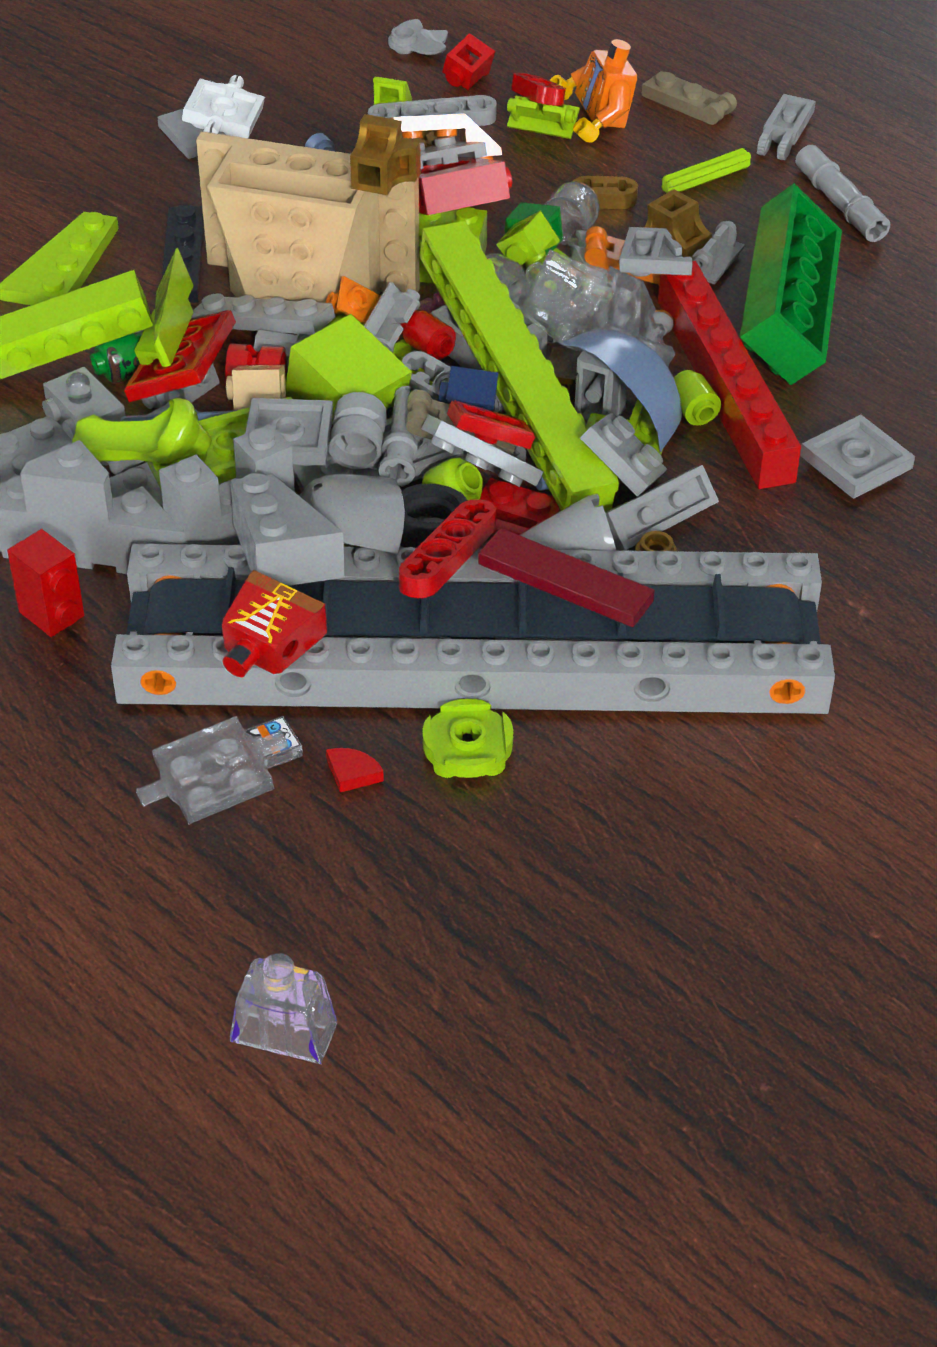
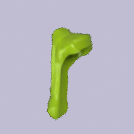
[72,398,211,464]

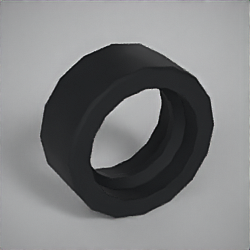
[400,484,468,548]

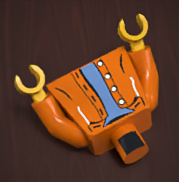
[550,39,637,143]

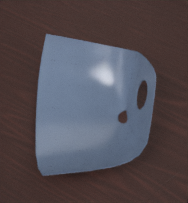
[560,329,682,452]

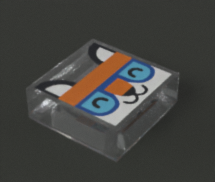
[242,716,303,771]

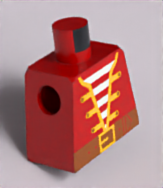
[222,570,327,677]

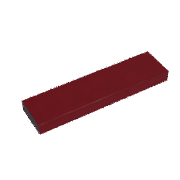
[478,528,655,627]

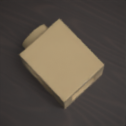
[226,365,286,410]

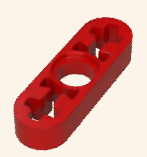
[511,73,566,106]

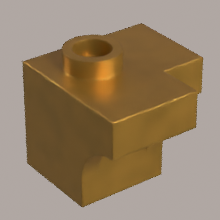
[350,114,421,195]
[644,189,712,258]

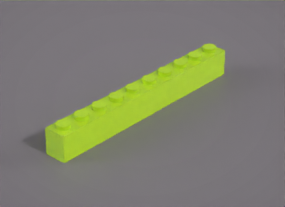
[420,221,619,512]

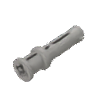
[378,386,419,486]

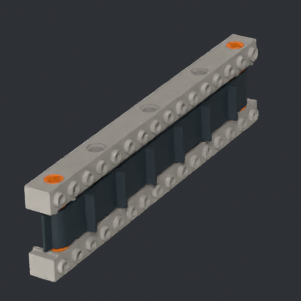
[111,544,835,714]

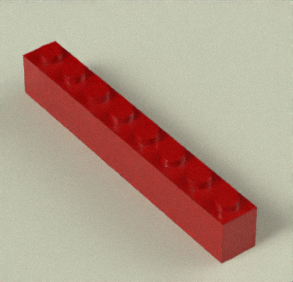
[658,261,801,489]

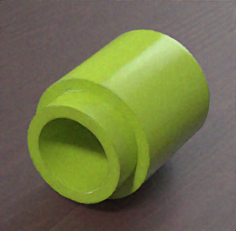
[674,370,721,426]

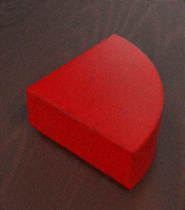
[326,748,384,793]

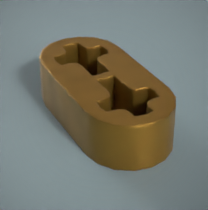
[571,176,638,209]

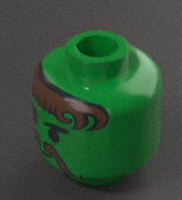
[90,333,141,383]

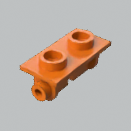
[325,276,400,340]

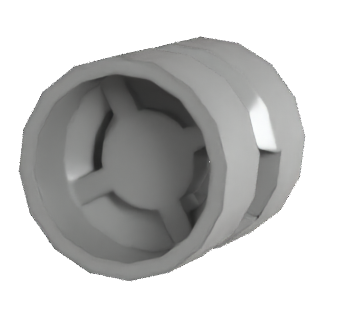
[329,392,387,469]

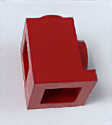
[442,33,495,90]

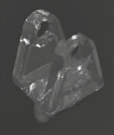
[520,250,617,352]

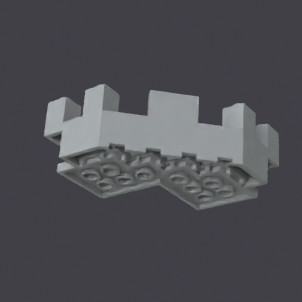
[0,416,295,574]

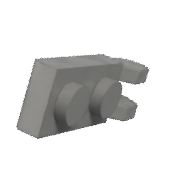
[757,94,816,160]

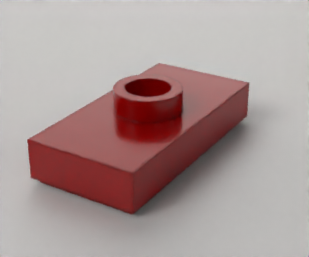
[447,400,535,449]

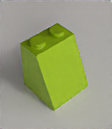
[286,314,412,424]

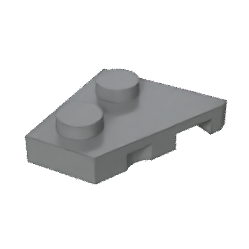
[619,227,692,277]

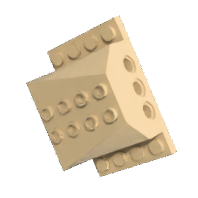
[196,131,420,315]

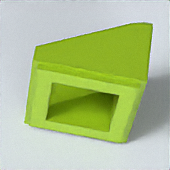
[373,76,412,105]

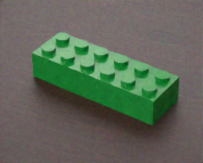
[740,183,842,385]

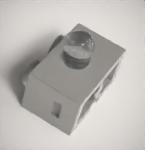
[42,367,125,439]

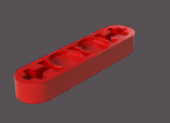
[399,499,496,598]

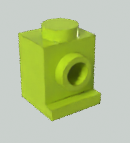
[496,210,560,268]

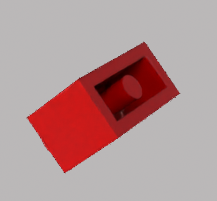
[7,529,85,637]

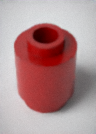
[401,310,456,360]

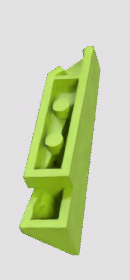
[134,248,194,367]

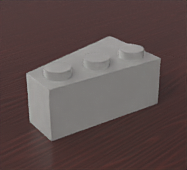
[231,473,345,586]

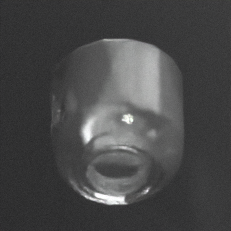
[544,181,600,246]

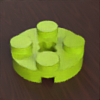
[423,699,513,778]

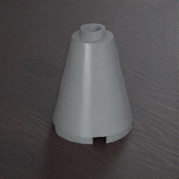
[520,493,616,551]

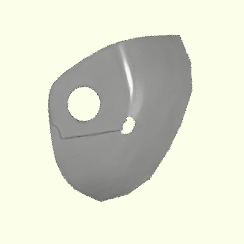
[299,474,405,554]

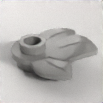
[388,19,448,55]

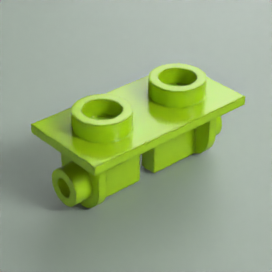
[507,95,580,139]

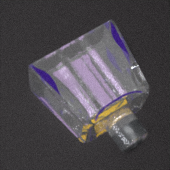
[230,953,337,1064]

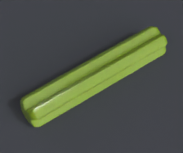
[661,148,751,193]

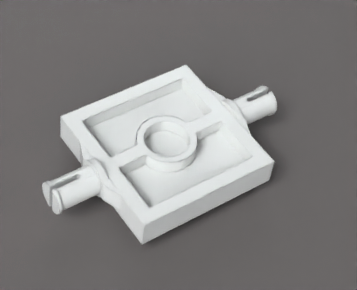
[182,75,265,138]

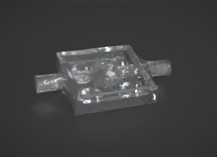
[136,716,288,824]

